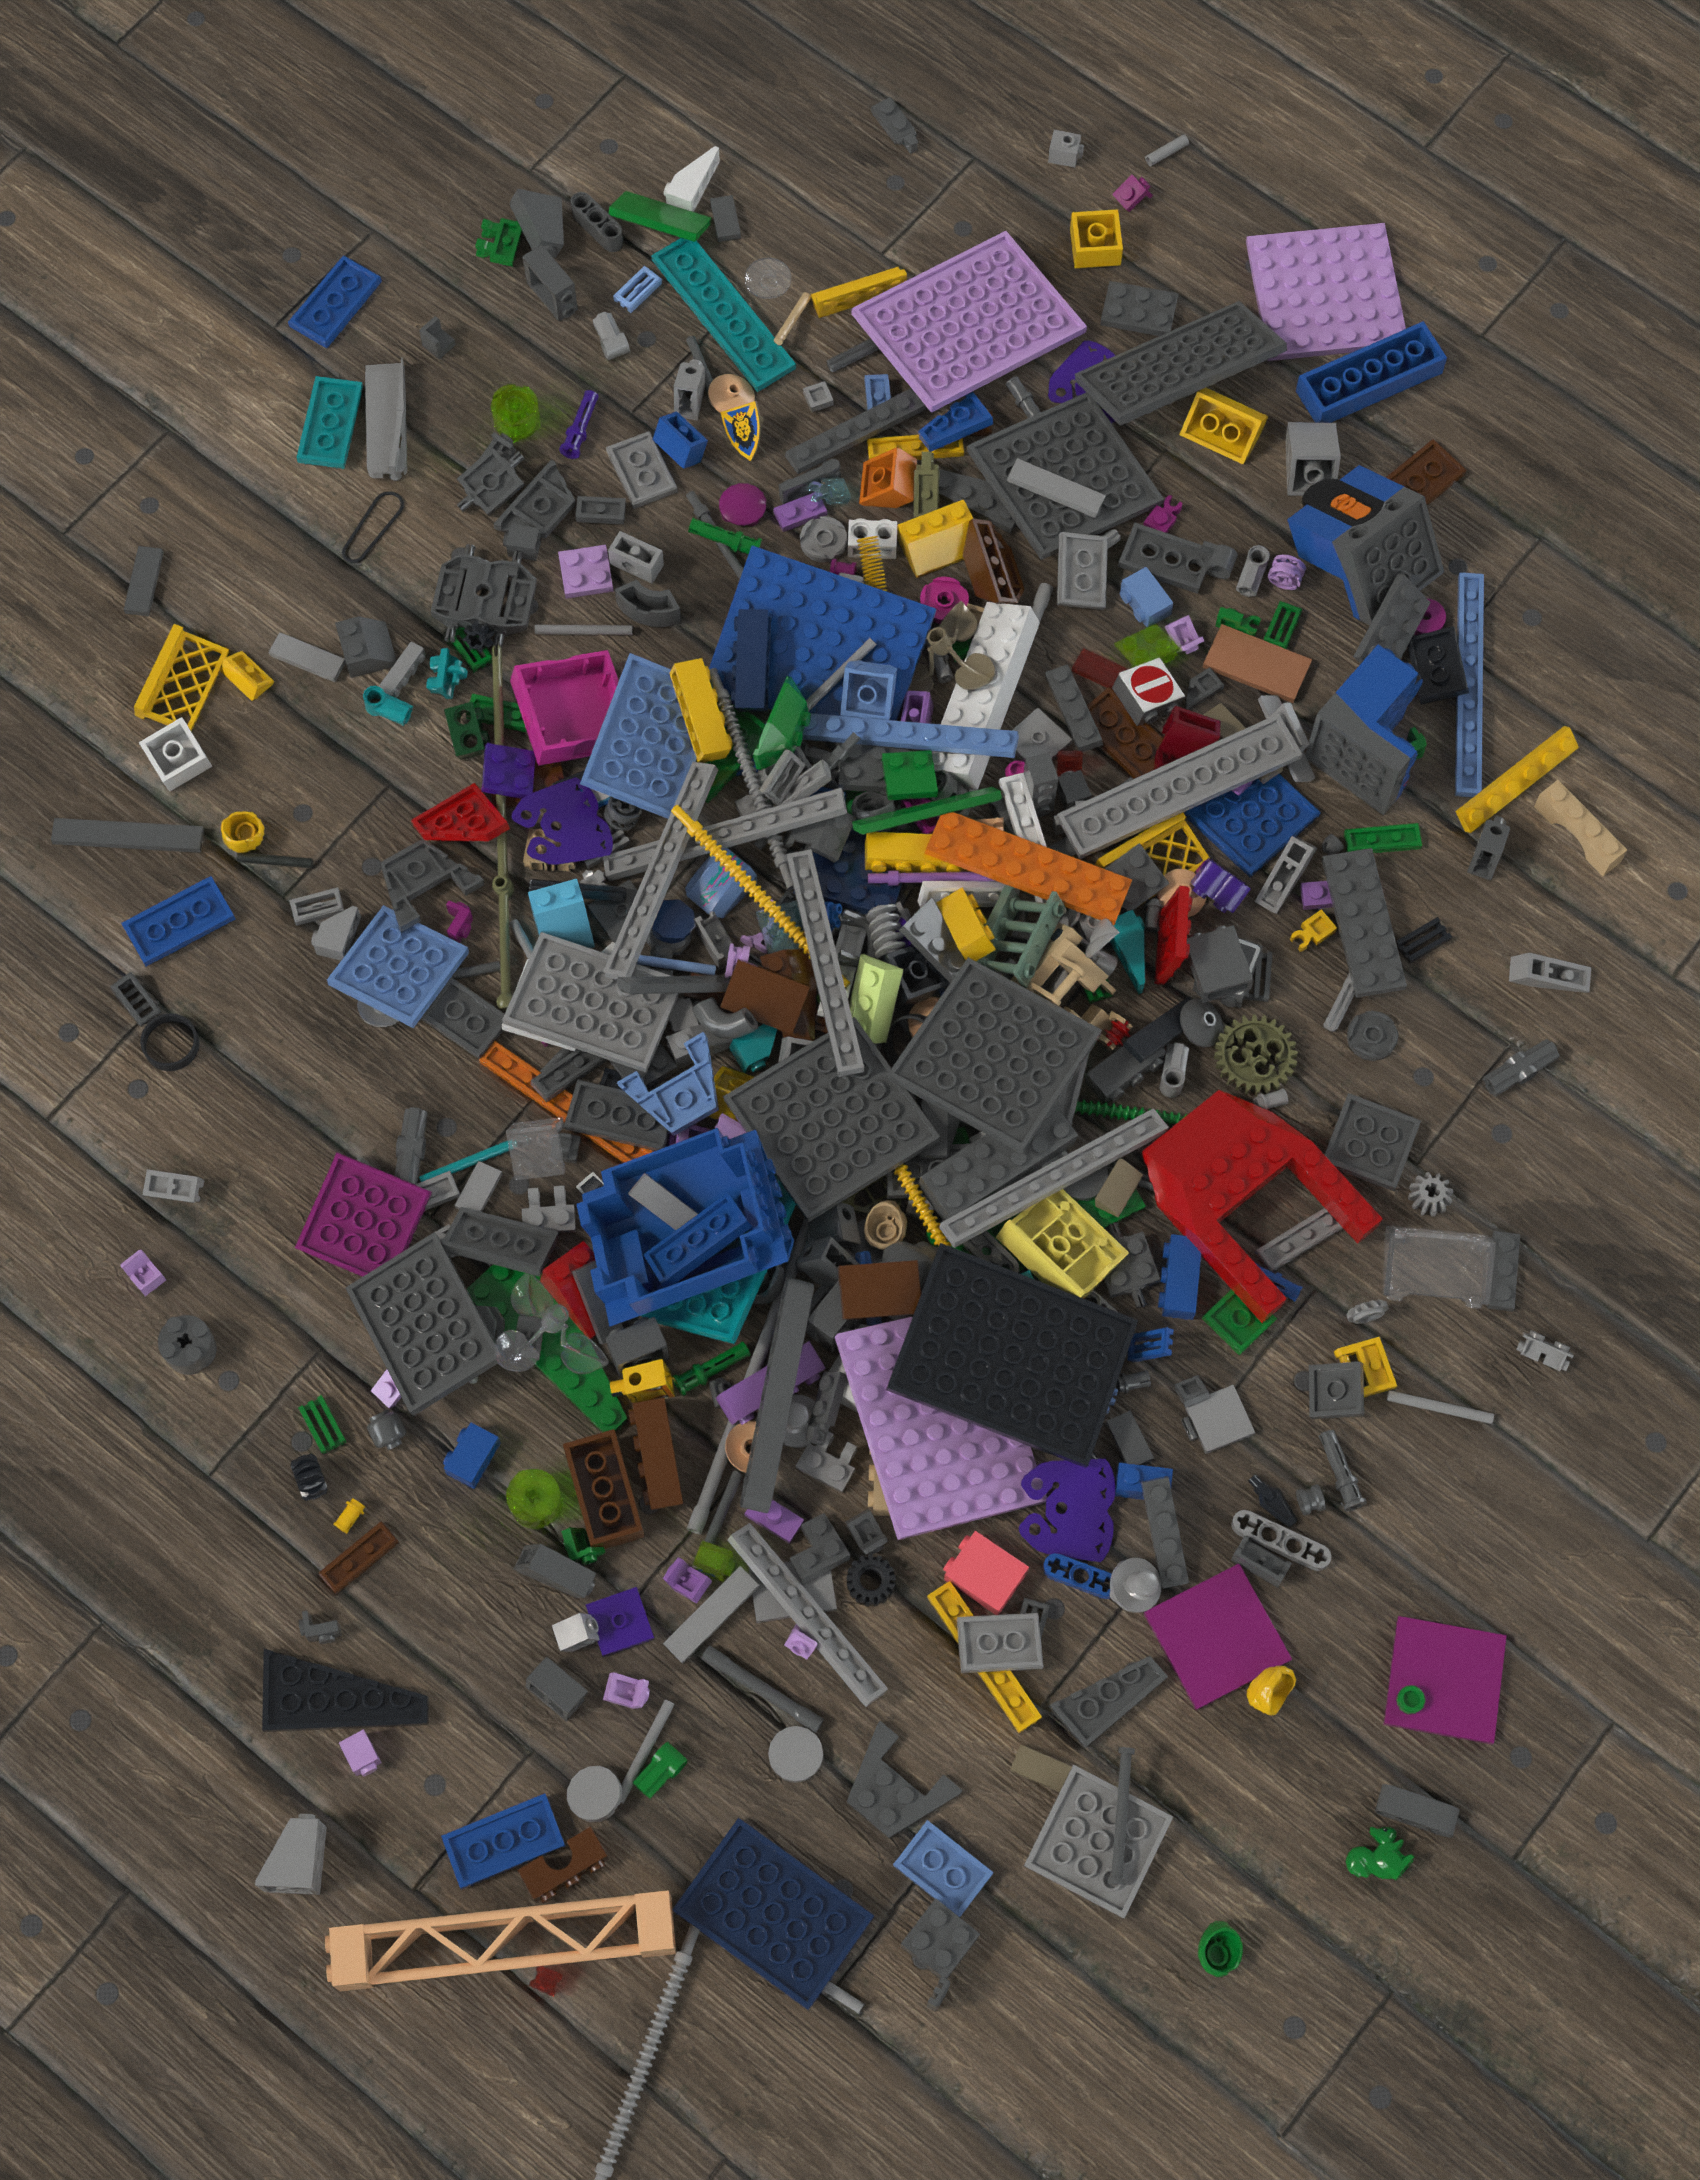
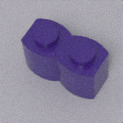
[1191,858,1251,913]

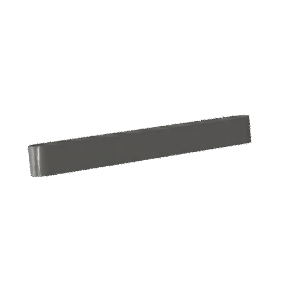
[740,1277,814,1513]

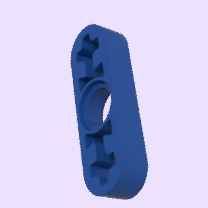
[1043,1553,1112,1599]

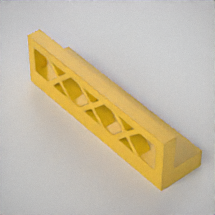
[811,266,907,318]

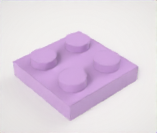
[558,545,613,599]

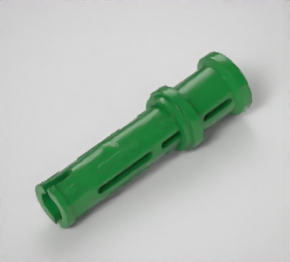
[688,517,762,554]
[672,1341,751,1397]

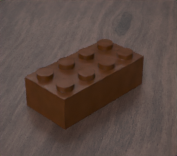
[563,1429,645,1549]

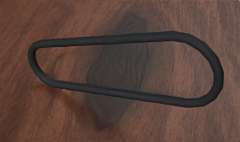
[342,491,404,563]

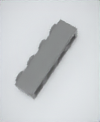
[379,642,425,698]

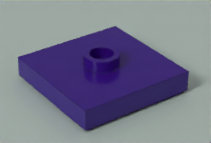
[586,1587,654,1657]

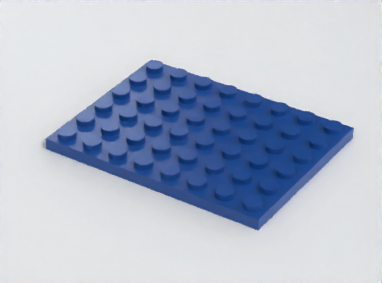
[709,546,937,721]

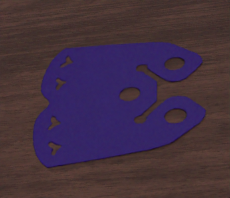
[1048,341,1115,423]
[512,777,613,865]
[1019,1459,1115,1562]

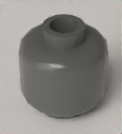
[367,1409,407,1451]

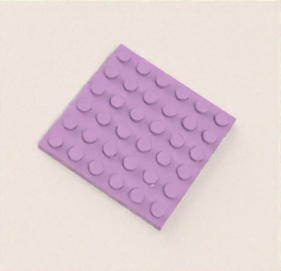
[1246,223,1406,361]

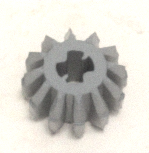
[1408,1172,1453,1217]

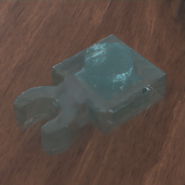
[806,478,851,504]

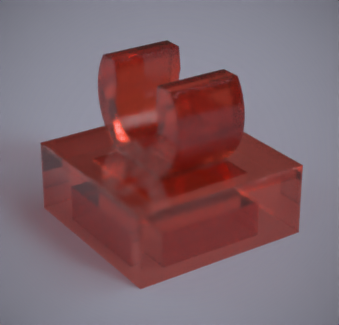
[1057,750,1083,777]

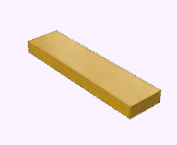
[867,435,964,460]

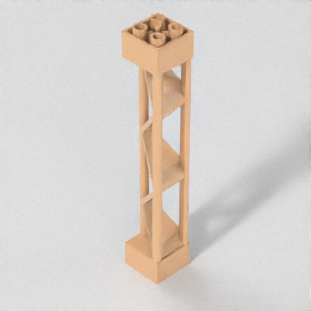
[325,1890,676,1991]

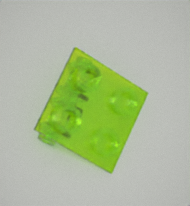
[1114,624,1180,669]

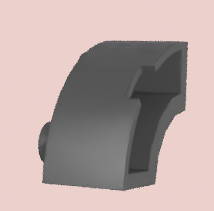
[615,580,681,627]

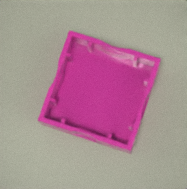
[510,650,618,766]

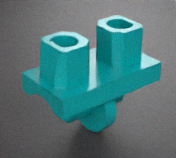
[426,648,468,699]

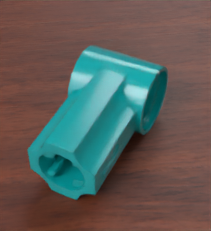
[363,686,413,726]

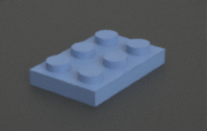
[893,1820,994,1917]

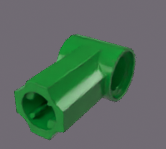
[633,1741,688,1800]

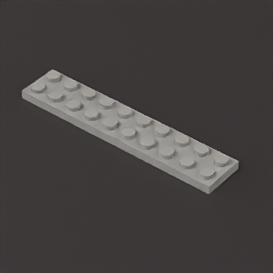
[1057,714,1303,859]

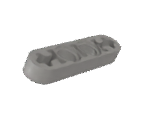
[1231,1510,1331,1571]

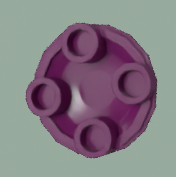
[719,483,766,527]

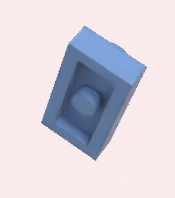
[864,374,891,410]

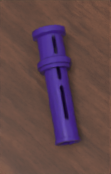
[559,390,599,459]

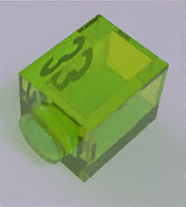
[692,1540,736,1582]

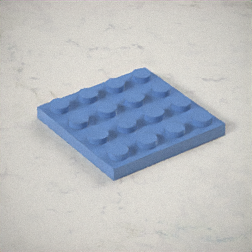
[327,905,469,1028]

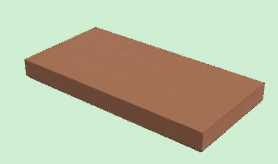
[1202,624,1312,703]

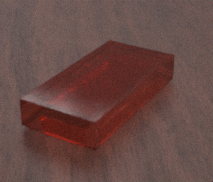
[1072,648,1127,691]

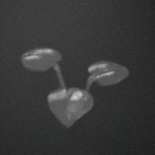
[495,1273,609,1374]

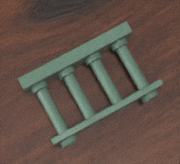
[976,886,1065,988]

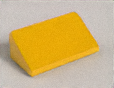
[221,651,275,701]

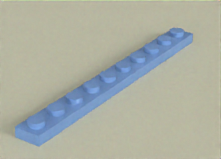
[1455,573,1484,797]
[803,713,1019,758]

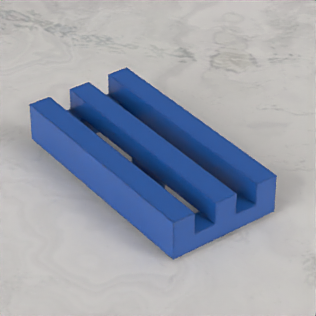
[1127,1327,1174,1362]

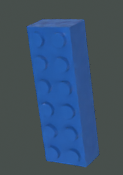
[1296,321,1447,423]

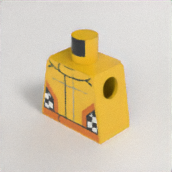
[610,1359,675,1403]

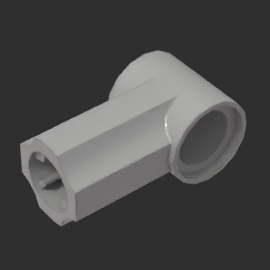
[593,312,630,360]
[1236,545,1270,597]
[1160,1043,1189,1098]

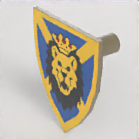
[720,401,764,461]

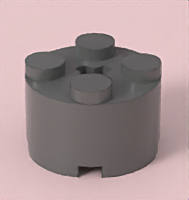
[158,1315,217,1375]

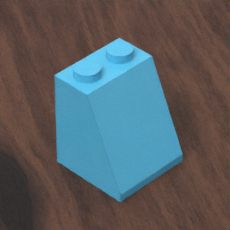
[528,879,595,948]

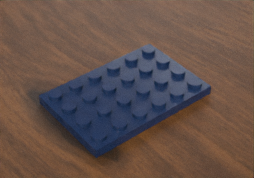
[672,1818,874,2011]

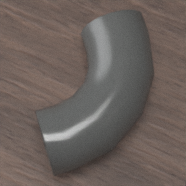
[692,998,758,1039]

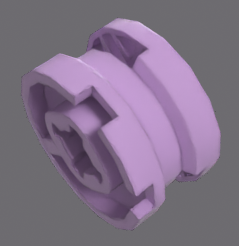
[1268,555,1306,590]
[725,943,750,978]

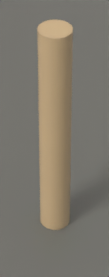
[774,292,811,345]

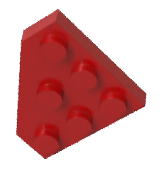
[411,783,510,841]

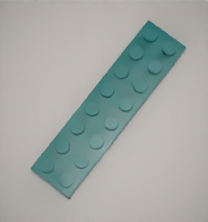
[651,238,796,392]

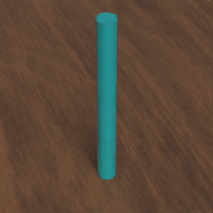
[419,1138,519,1182]

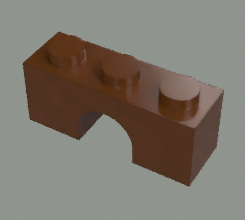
[517,1827,609,1903]

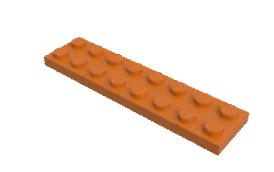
[925,812,1132,925]

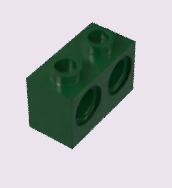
[444,702,491,760]

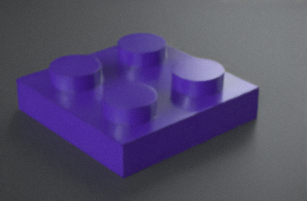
[481,743,535,799]

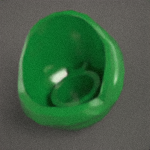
[1198,1921,1243,1977]

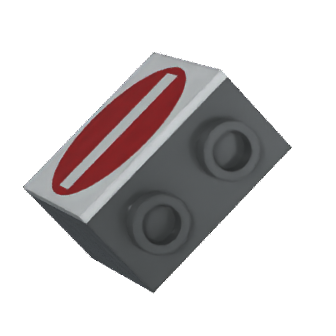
[1112,658,1185,726]

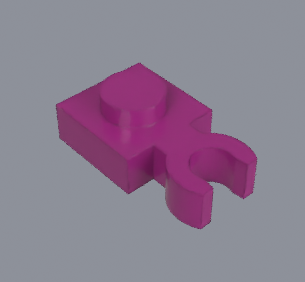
[1143,495,1182,533]

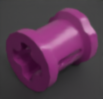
[830,558,857,575]

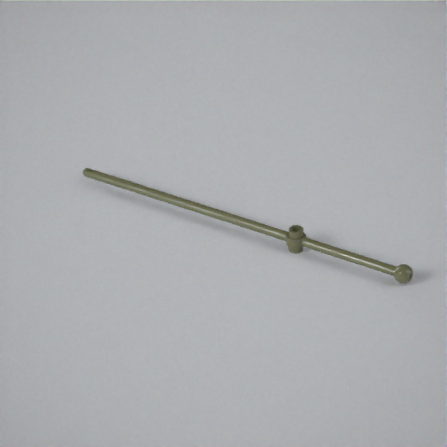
[492,645,514,1012]

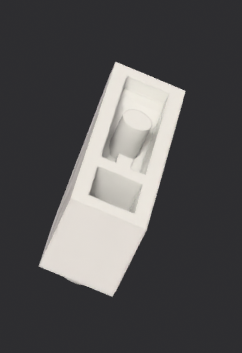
[664,146,720,212]

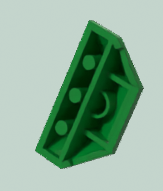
[753,676,811,770]

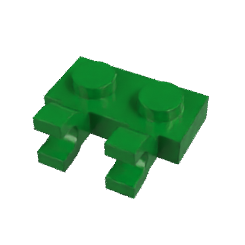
[475,218,523,267]

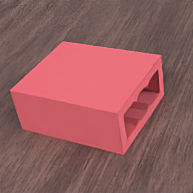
[943,1531,1029,1615]

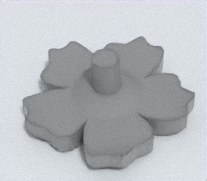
[580,870,609,900]

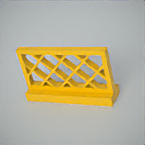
[134,624,229,731]
[1095,813,1210,909]

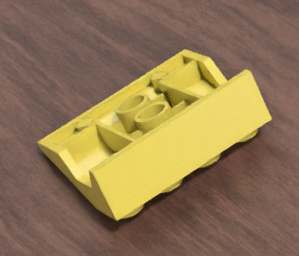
[996,1189,1129,1299]

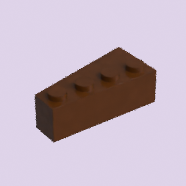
[628,1398,683,1510]

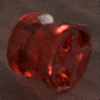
[528,1966,563,1997]

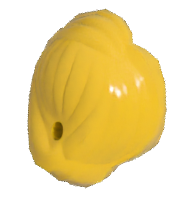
[1246,1666,1296,1715]

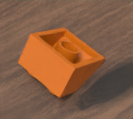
[859,447,917,508]

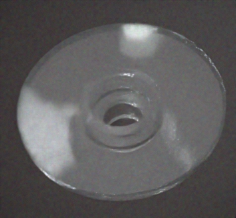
[745,258,791,299]

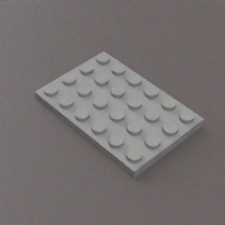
[502,932,680,1073]

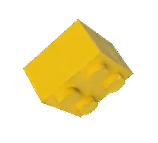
[1070,209,1123,268]

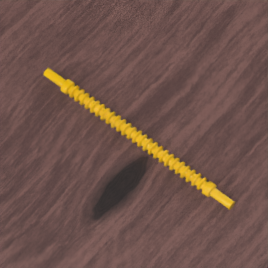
[894,1164,951,1247]

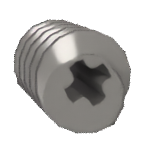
[866,904,906,961]

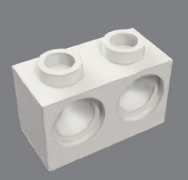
[848,518,897,559]

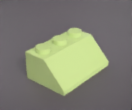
[849,954,903,1044]

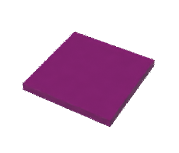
[295,1152,432,1277]
[1144,1564,1292,1710]
[1383,1616,1507,1745]

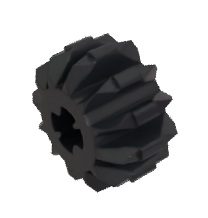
[290,1453,328,1501]

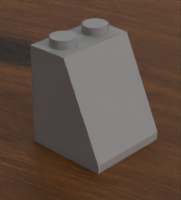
[1285,422,1341,496]
[255,1814,327,1895]

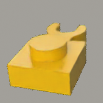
[1290,909,1337,952]

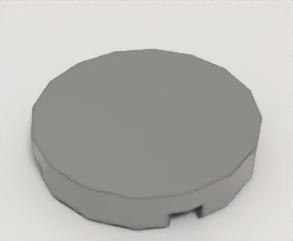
[800,516,848,563]
[768,1726,823,1783]
[567,1766,622,1822]

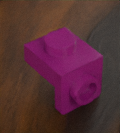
[1112,174,1153,212]
[446,901,473,943]

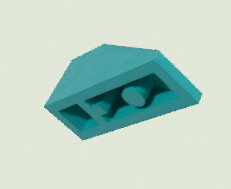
[1109,910,1145,995]

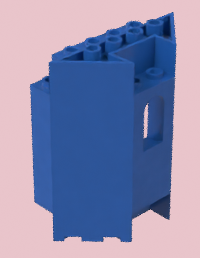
[577,1128,794,1327]

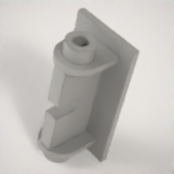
[1516,1330,1574,1371]

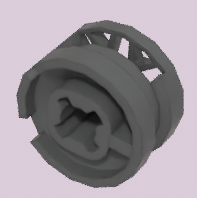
[604,797,642,831]

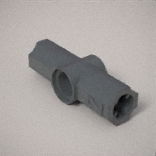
[1483,1039,1560,1097]
[395,1107,428,1185]

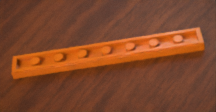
[479,1041,654,1163]

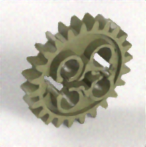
[1214,1014,1298,1096]

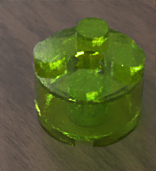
[491,384,540,442]
[506,1469,563,1529]

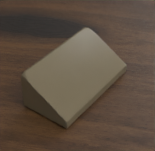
[1095,1158,1143,1218]

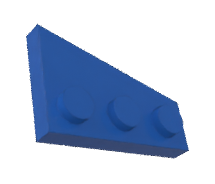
[918,391,993,452]

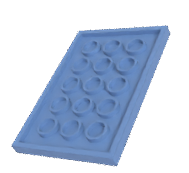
[580,653,713,819]

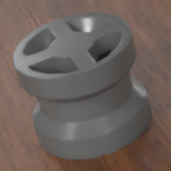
[1296,1484,1326,1516]

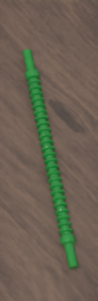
[1074,1099,1188,1127]

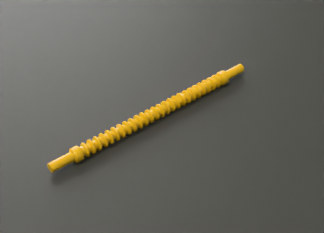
[671,804,851,989]

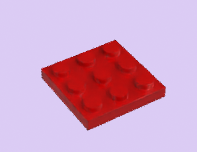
[1154,885,1193,985]

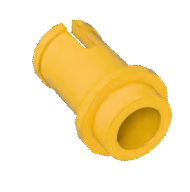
[333,1498,365,1534]

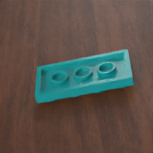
[296,376,363,469]

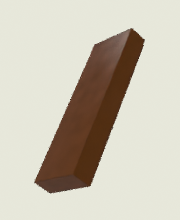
[318,1521,399,1595]

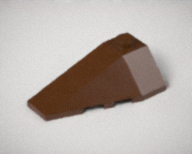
[760,949,816,1041]

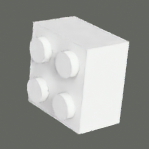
[139,717,213,791]

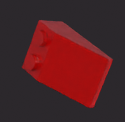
[540,1241,596,1340]

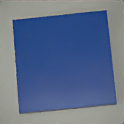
[1183,774,1321,878]

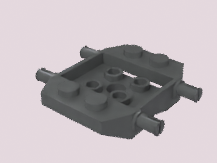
[431,544,537,649]

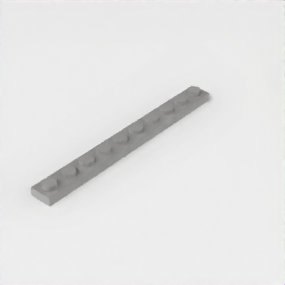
[603,762,718,980]
[603,788,847,881]
[787,849,864,1077]
[939,1108,1169,1248]

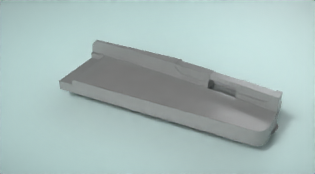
[365,357,407,481]

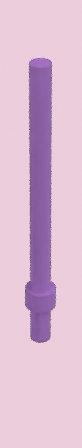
[868,870,995,886]

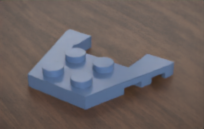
[617,1032,719,1136]

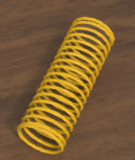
[856,536,888,591]

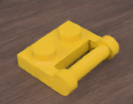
[1333,1336,1397,1398]

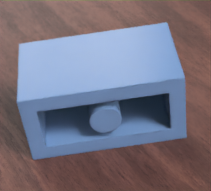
[1120,567,1173,628]

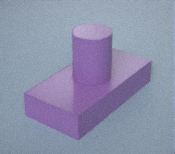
[745,1500,804,1544]

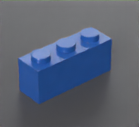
[1158,1234,1201,1320]

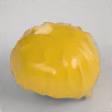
[221,811,265,853]

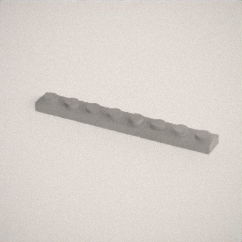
[727,1523,888,1707]

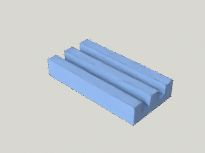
[613,266,662,313]

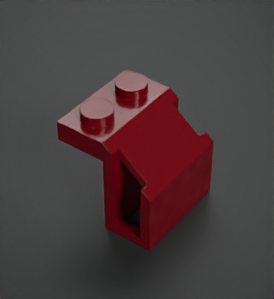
[1154,706,1221,770]

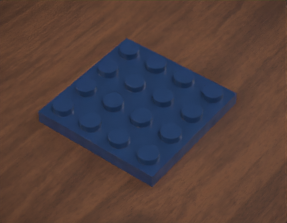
[793,819,903,915]

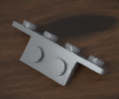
[1258,695,1315,782]

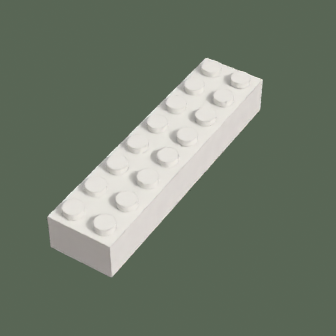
[932,602,1040,790]

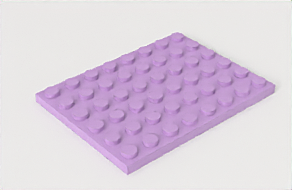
[852,231,1087,413]
[835,1316,1047,1540]

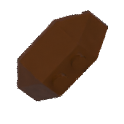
[963,519,1025,605]

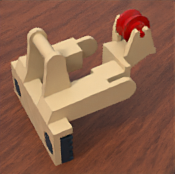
[1011,923,1133,1050]

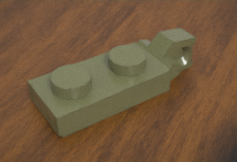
[914,452,940,518]

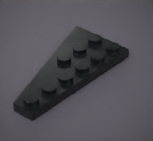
[262,1648,429,1732]

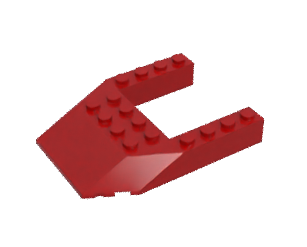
[1142,1090,1383,1323]

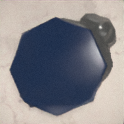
[646,899,695,959]

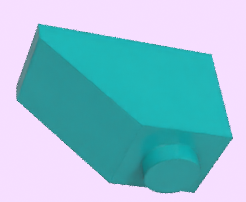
[729,1024,777,1073]

